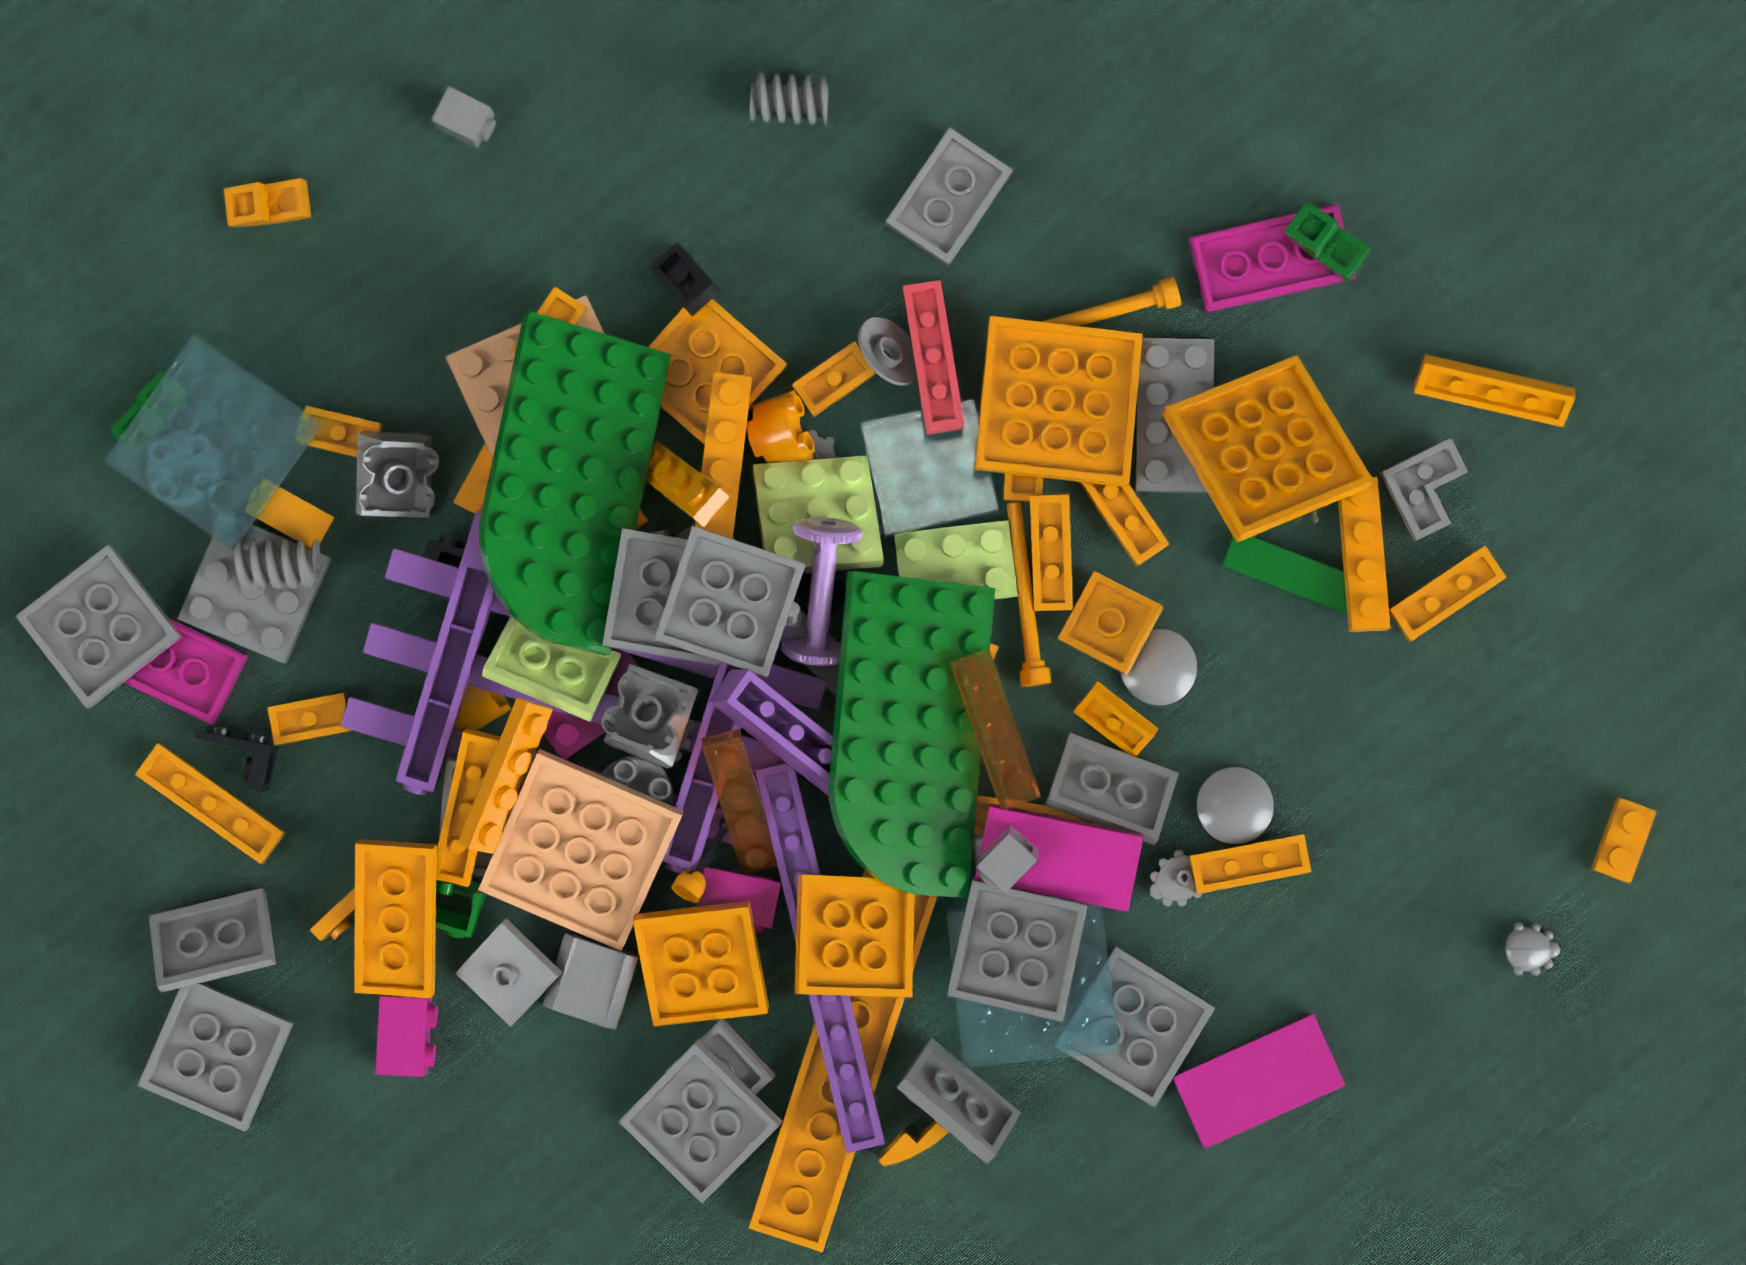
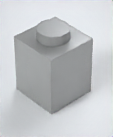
[431,86,496,149]
[976,824,1039,893]

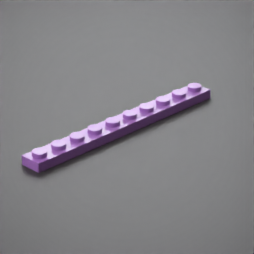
[755,763,885,1153]

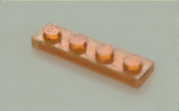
[950,649,1041,811]
[702,729,778,874]

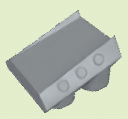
[356,430,439,518]
[601,664,698,768]
[543,933,639,1030]

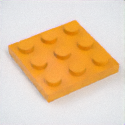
[649,299,787,445]
[795,875,914,997]
[633,901,769,1027]

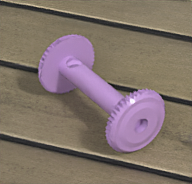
[781,517,862,666]

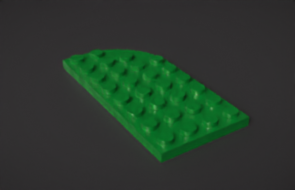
[479,311,671,656]
[828,571,995,898]

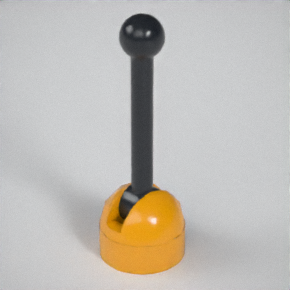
[671,816,735,903]

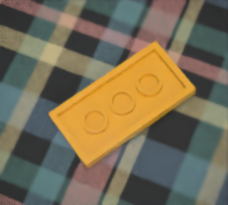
[354,839,437,998]

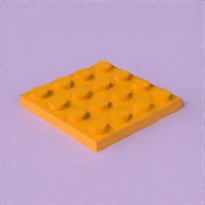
[974,316,1143,487]
[1162,355,1374,542]

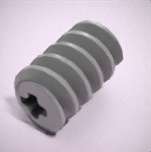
[750,72,829,126]
[234,539,320,588]

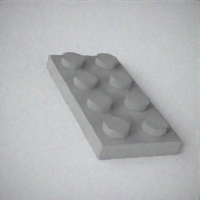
[1135,338,1214,493]

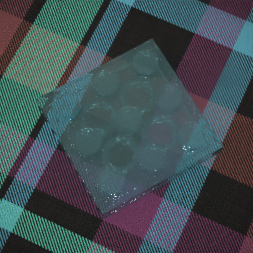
[861,399,999,536]

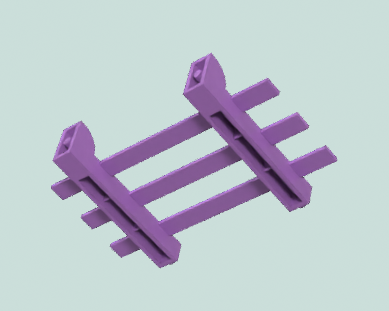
[341,508,827,873]

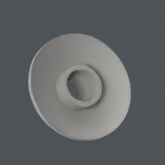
[858,317,917,386]

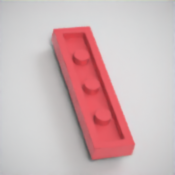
[903,280,965,435]

